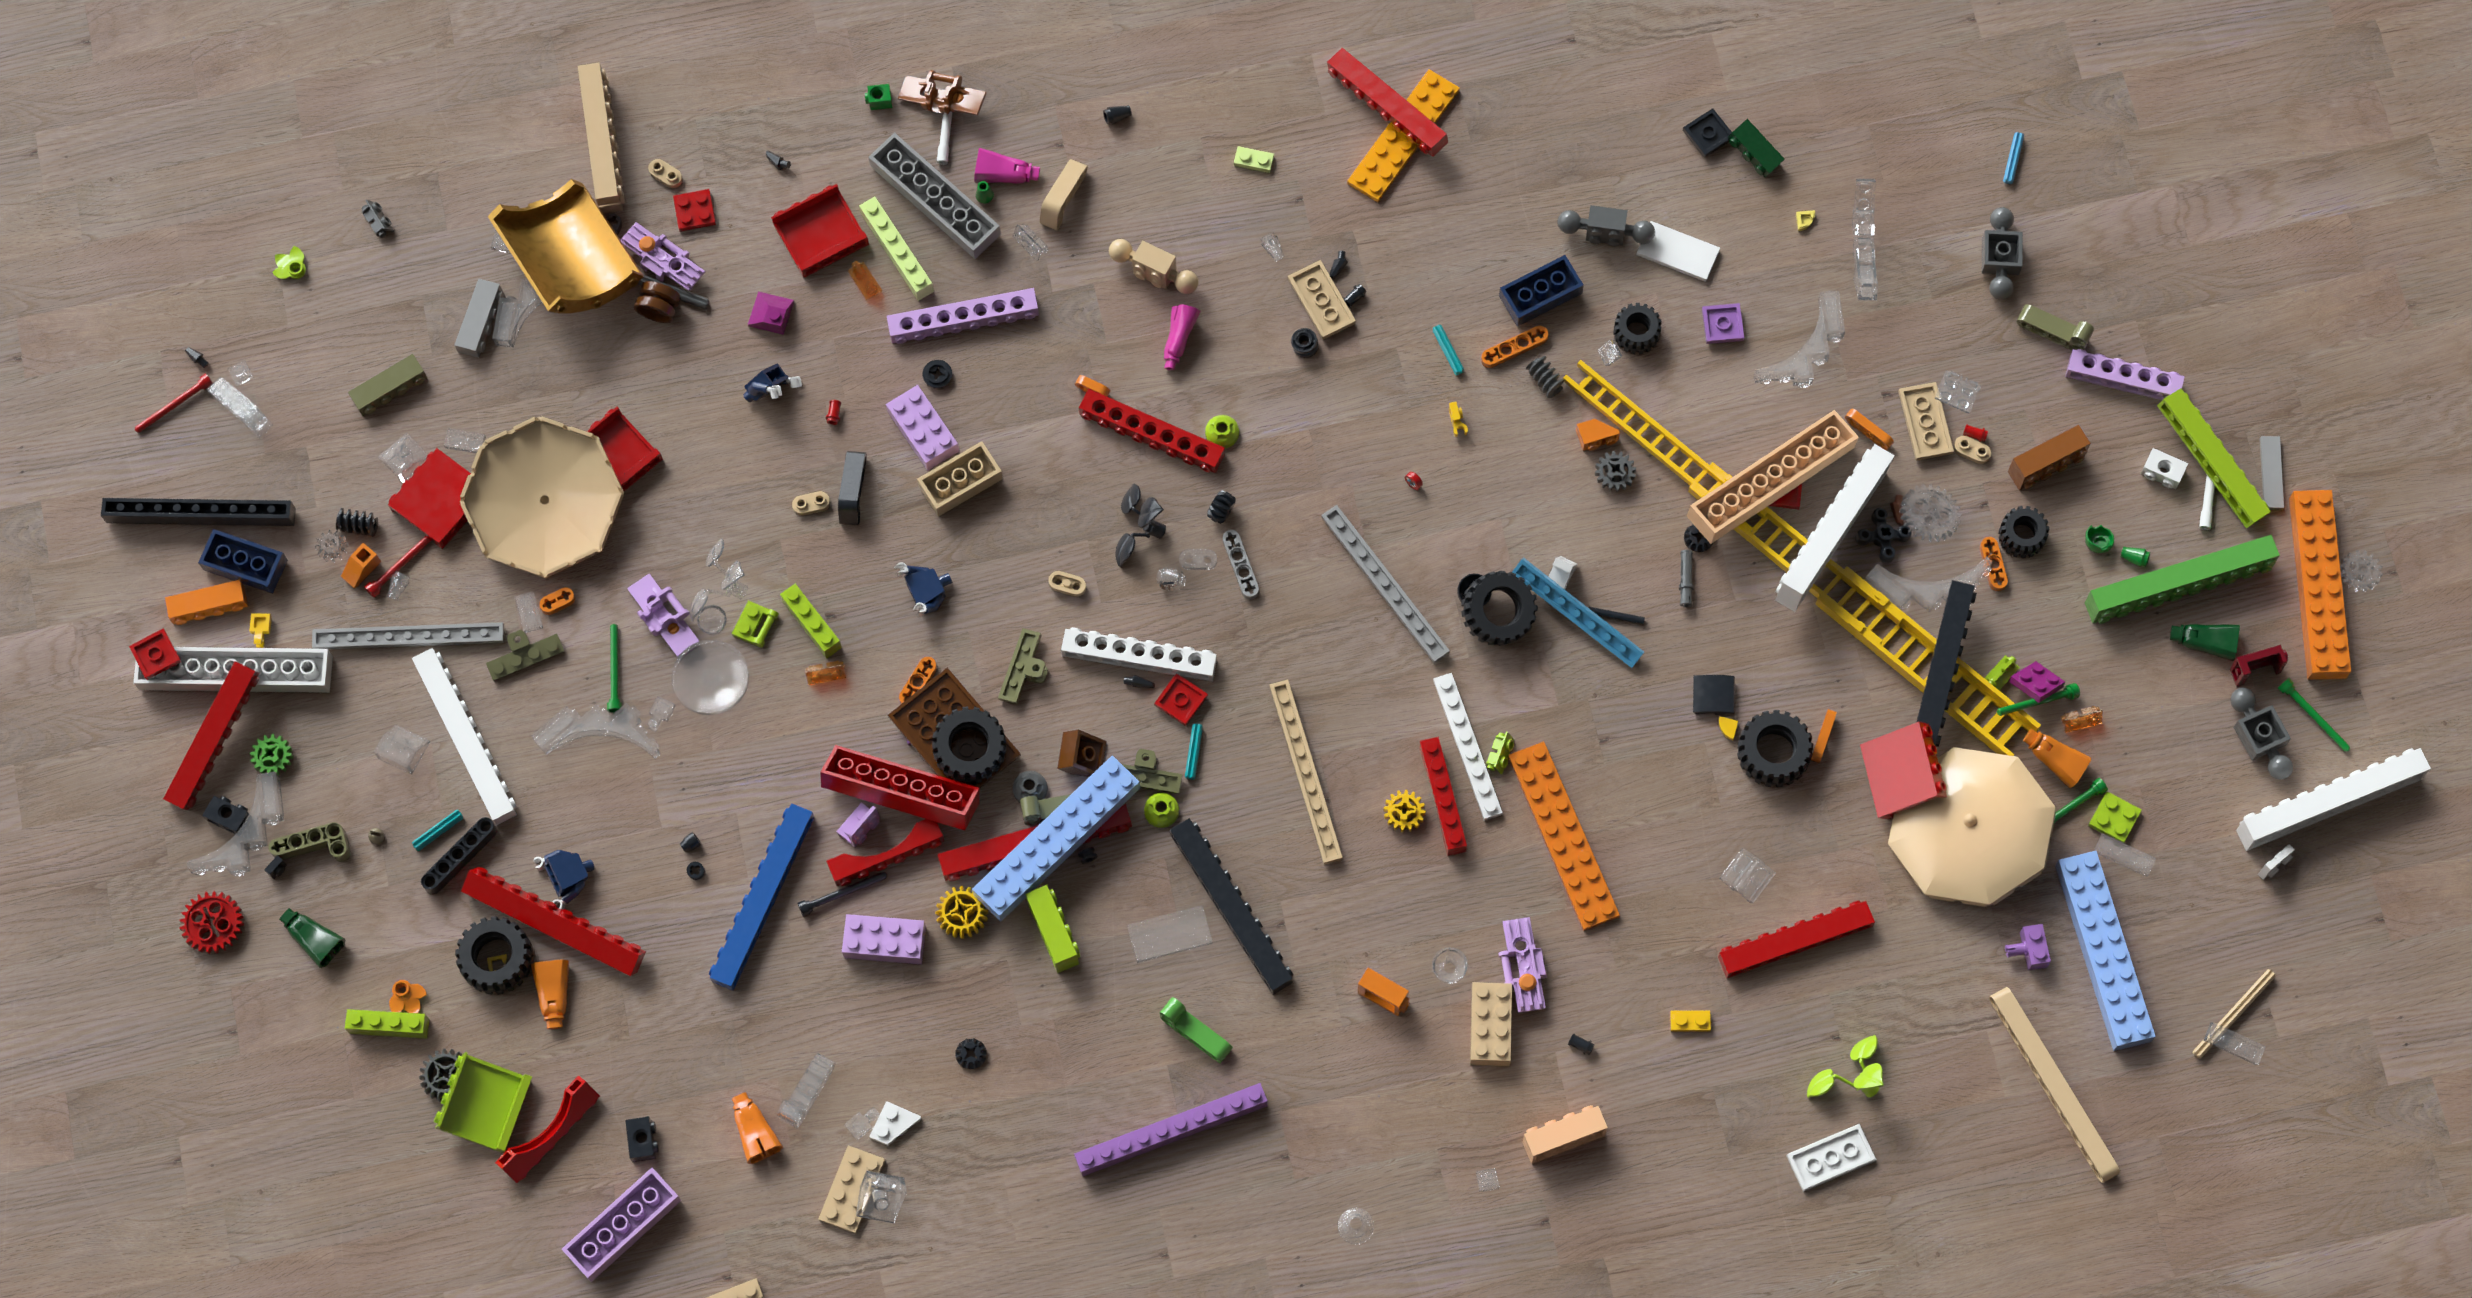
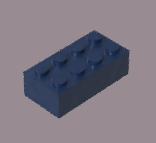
[1499,255,1584,327]
[198,529,288,594]

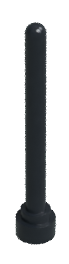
[797,872,887,917]

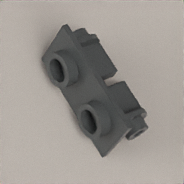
[361,200,394,238]

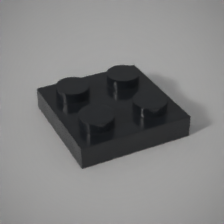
[1683,108,1732,158]

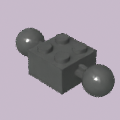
[1557,205,1655,247]
[1982,207,2023,300]
[2230,688,2293,780]

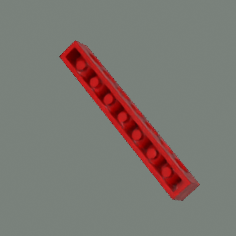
[1079,389,1225,473]

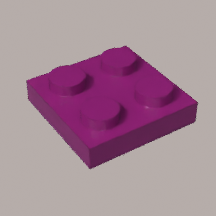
[2010,661,2065,703]

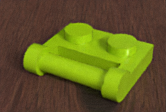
[732,600,779,648]

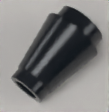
[1103,105,1132,125]

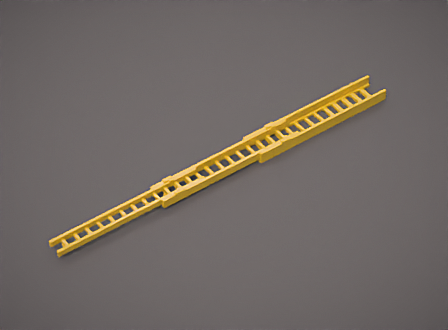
[1563,360,2041,756]

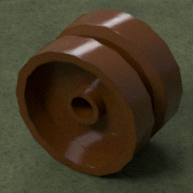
[634,281,681,323]

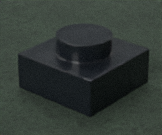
[264,856,287,879]

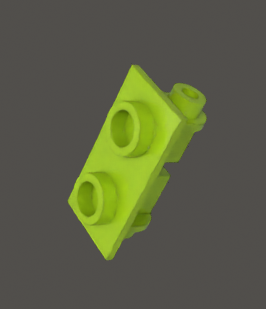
[1985,655,2020,690]
[1486,732,1514,774]

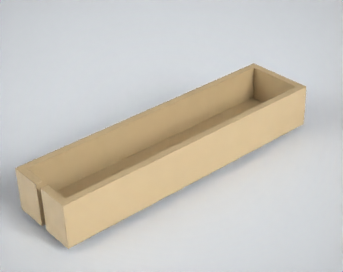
[578,62,626,214]

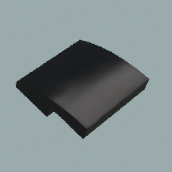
[1693,675,1735,715]

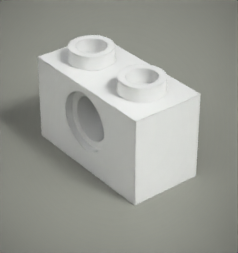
[2141,448,2188,489]

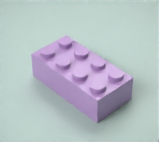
[886,385,959,471]
[842,914,926,964]

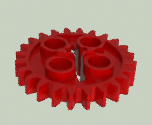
[179,891,244,954]

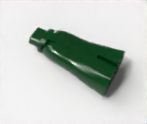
[2170,624,2240,661]
[279,908,346,968]

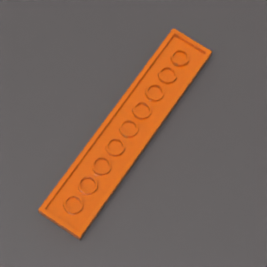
[1508,741,1620,931]

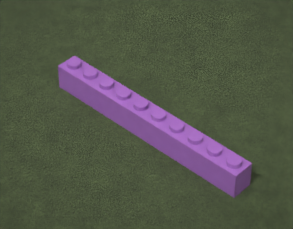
[1074,1083,1268,1177]

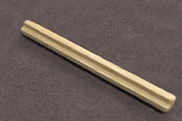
[2193,969,2276,1059]

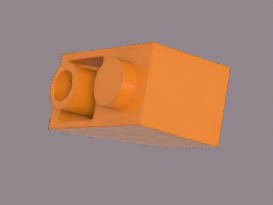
[1576,419,1620,451]
[341,543,381,589]

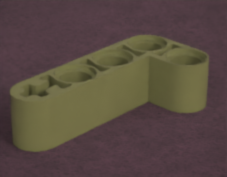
[2016,304,2094,351]
[1020,794,1071,826]
[268,822,351,862]

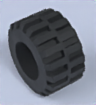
[1613,303,1662,355]
[1998,506,2050,558]

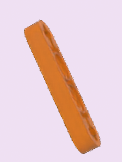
[1481,326,1548,368]

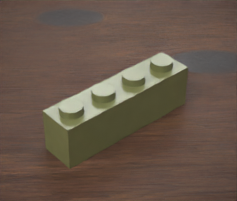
[348,354,427,416]

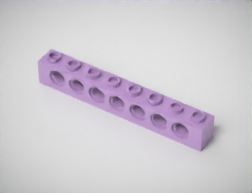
[887,288,1039,344]

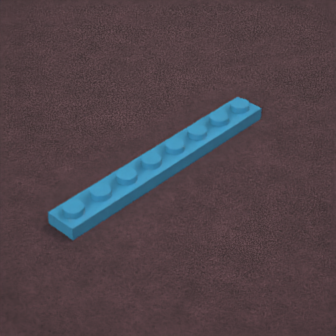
[1512,557,1644,668]

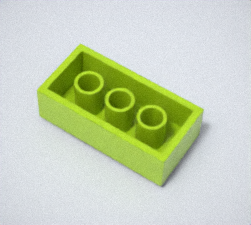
[1025,885,1081,973]

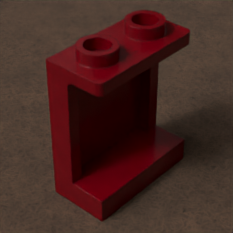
[2230,645,2288,687]

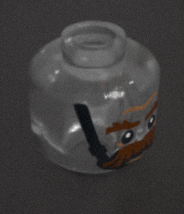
[1157,565,1186,592]

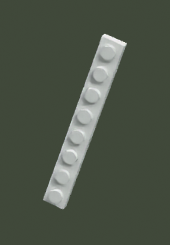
[1433,673,1503,821]

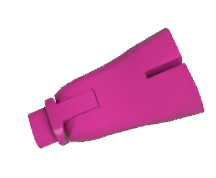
[974,148,1040,184]
[1164,304,1201,370]

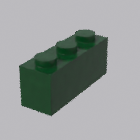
[1727,119,1785,178]

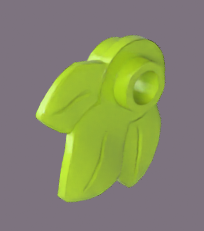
[272,246,306,279]

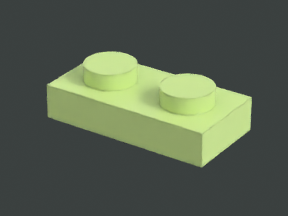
[1234,146,1274,173]

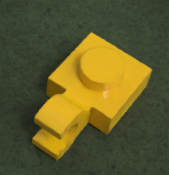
[1449,402,1468,437]
[249,613,272,648]

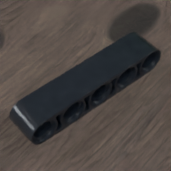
[421,817,497,895]

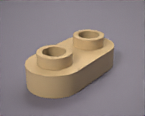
[648,159,683,188]
[1954,436,1991,464]
[792,491,830,516]
[1049,571,1086,597]

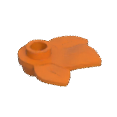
[389,980,427,1013]

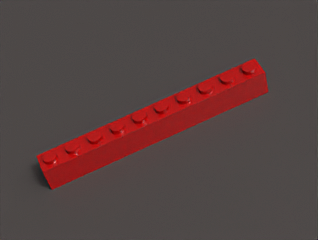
[938,803,1132,881]
[461,867,646,976]

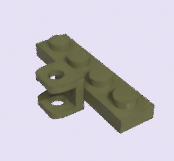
[998,628,1049,705]
[486,630,564,681]
[1122,749,1183,794]

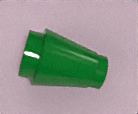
[975,181,994,204]
[2120,547,2151,567]

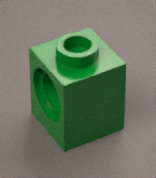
[865,84,893,110]

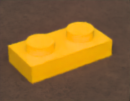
[1670,1011,1711,1032]

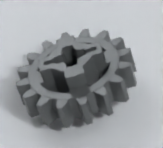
[1595,451,1636,492]

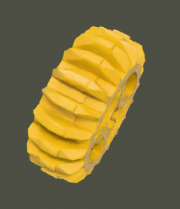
[935,886,989,939]

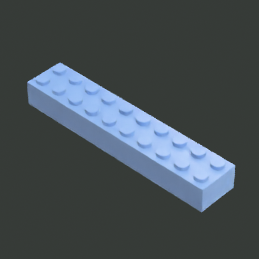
[972,756,1140,921]
[2055,851,2156,1051]

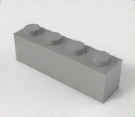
[454,279,504,358]

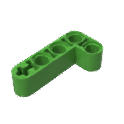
[1160,997,1233,1063]

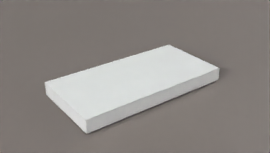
[1636,221,1720,282]
[1786,1124,1876,1192]

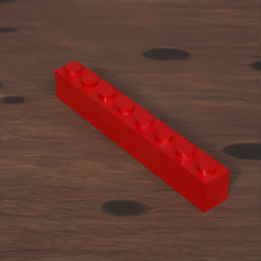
[1327,47,1448,157]
[163,661,260,810]
[1718,900,1875,979]

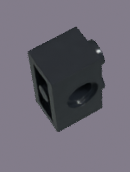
[202,796,252,837]
[625,1116,659,1163]

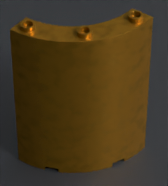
[488,179,644,314]

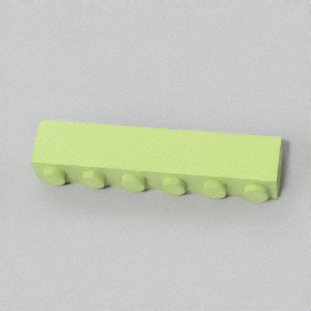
[859,197,934,301]

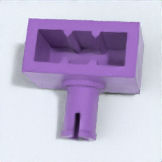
[2005,924,2051,970]

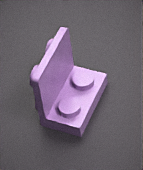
[836,802,880,847]

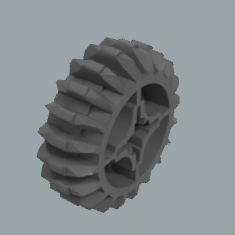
[419,1049,462,1102]

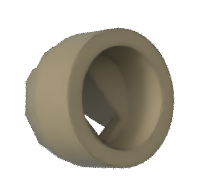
[368,828,385,844]

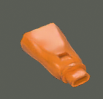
[2023,728,2091,788]
[531,959,569,1030]
[732,1092,783,1164]

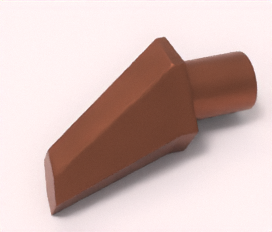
[1890,495,1904,526]

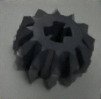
[1207,490,1236,524]

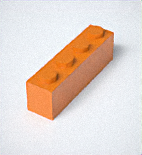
[165,580,248,625]

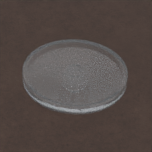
[672,640,749,715]

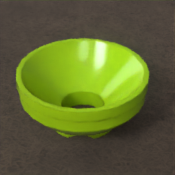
[1205,415,1239,448]
[1144,793,1179,828]

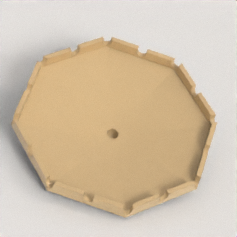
[460,417,624,578]
[1888,747,2056,907]

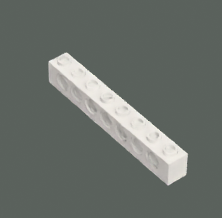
[1061,628,1217,682]

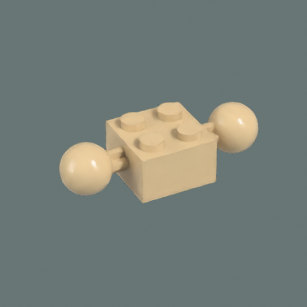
[1109,239,1199,294]

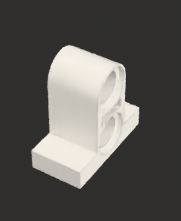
[1548,556,1578,589]

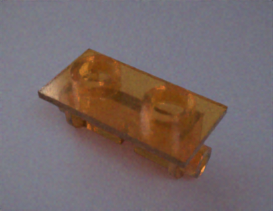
[848,261,882,300]
[805,660,846,685]
[2061,706,2103,733]

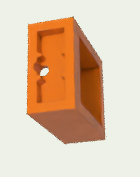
[1358,968,1410,1016]

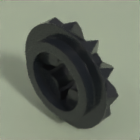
[922,360,952,389]
[1684,524,1714,552]
[955,1038,987,1069]

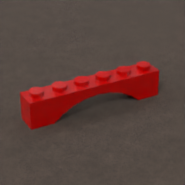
[1419,736,1467,856]
[826,819,944,886]
[495,1076,600,1183]

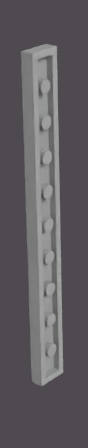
[1321,505,1450,664]
[312,622,504,649]

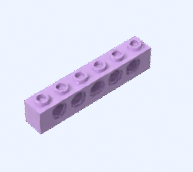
[2065,349,2185,400]

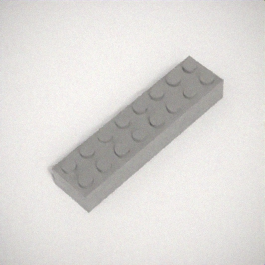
[868,132,1001,259]

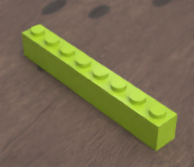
[2157,388,2271,529]

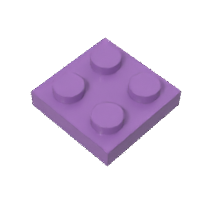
[1702,303,1744,344]

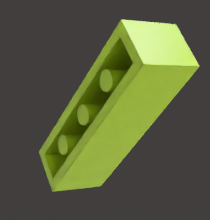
[780,583,842,659]
[345,1009,430,1039]

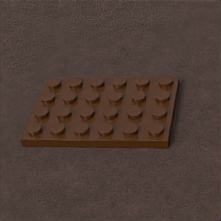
[888,667,1021,788]

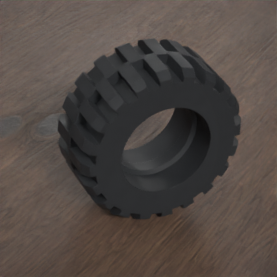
[1461,571,1538,646]
[932,707,1006,784]
[1737,710,1813,788]
[455,916,534,995]

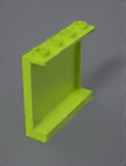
[434,1052,532,1153]

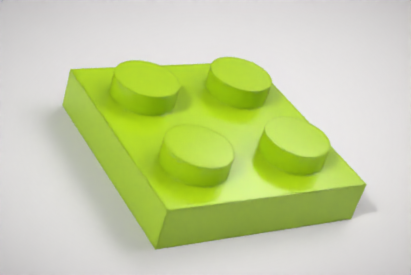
[2088,791,2141,844]

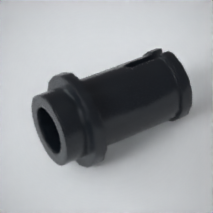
[1343,284,1367,308]
[1568,1033,1595,1055]

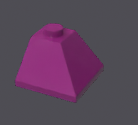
[748,291,794,335]

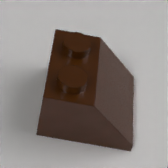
[1057,729,1107,777]

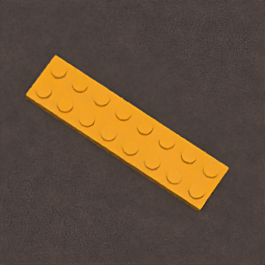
[1347,69,1460,203]

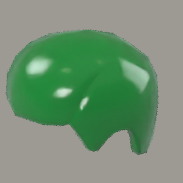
[2085,525,2114,553]

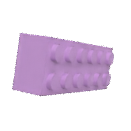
[562,1168,681,1282]

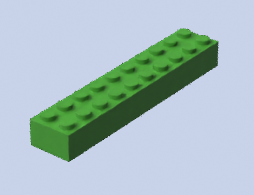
[2085,535,2280,624]

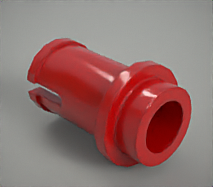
[825,400,841,425]
[1963,424,1988,442]

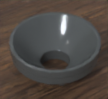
[1013,771,1048,803]

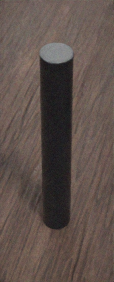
[1588,606,1645,625]

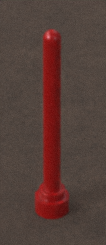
[135,373,214,433]
[364,535,432,598]

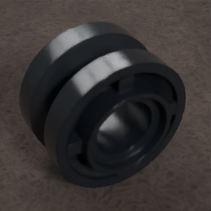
[1291,328,1319,358]

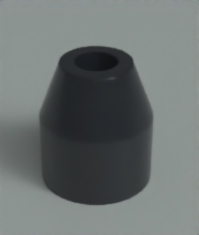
[680,832,701,852]

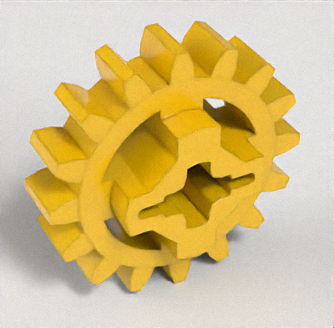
[1383,790,1425,832]

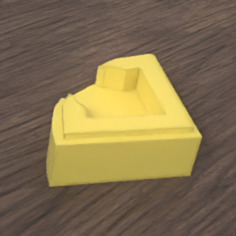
[1796,210,1815,231]

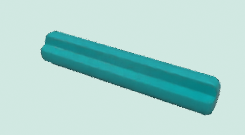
[1433,325,1464,375]
[1185,724,1203,780]
[412,810,464,851]

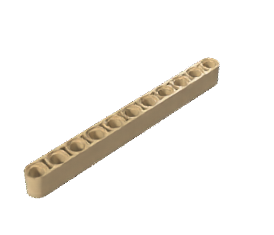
[1989,987,2120,1183]

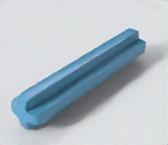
[2003,132,2024,184]

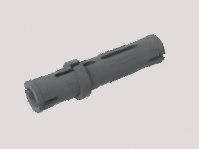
[1679,550,1694,607]

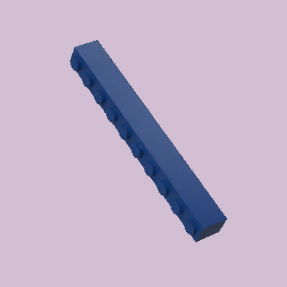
[709,803,814,991]

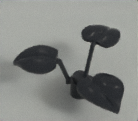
[1115,483,1166,568]

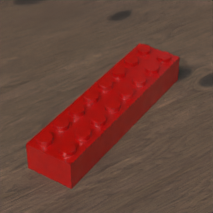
[820,745,980,831]

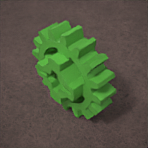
[250,734,293,777]

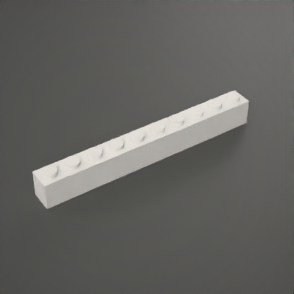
[412,648,518,826]

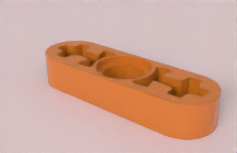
[1845,409,1894,450]
[1980,537,2008,591]
[899,657,937,704]
[1811,709,1837,763]

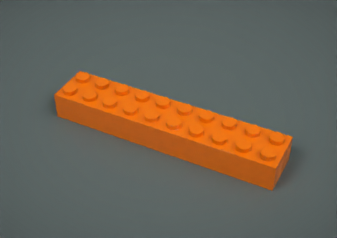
[2289,490,2351,680]

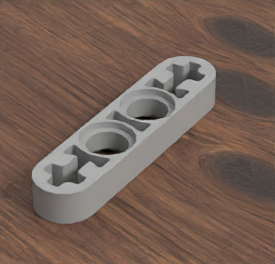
[1223,530,1259,600]

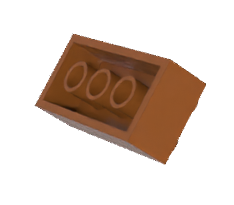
[2008,425,2091,491]

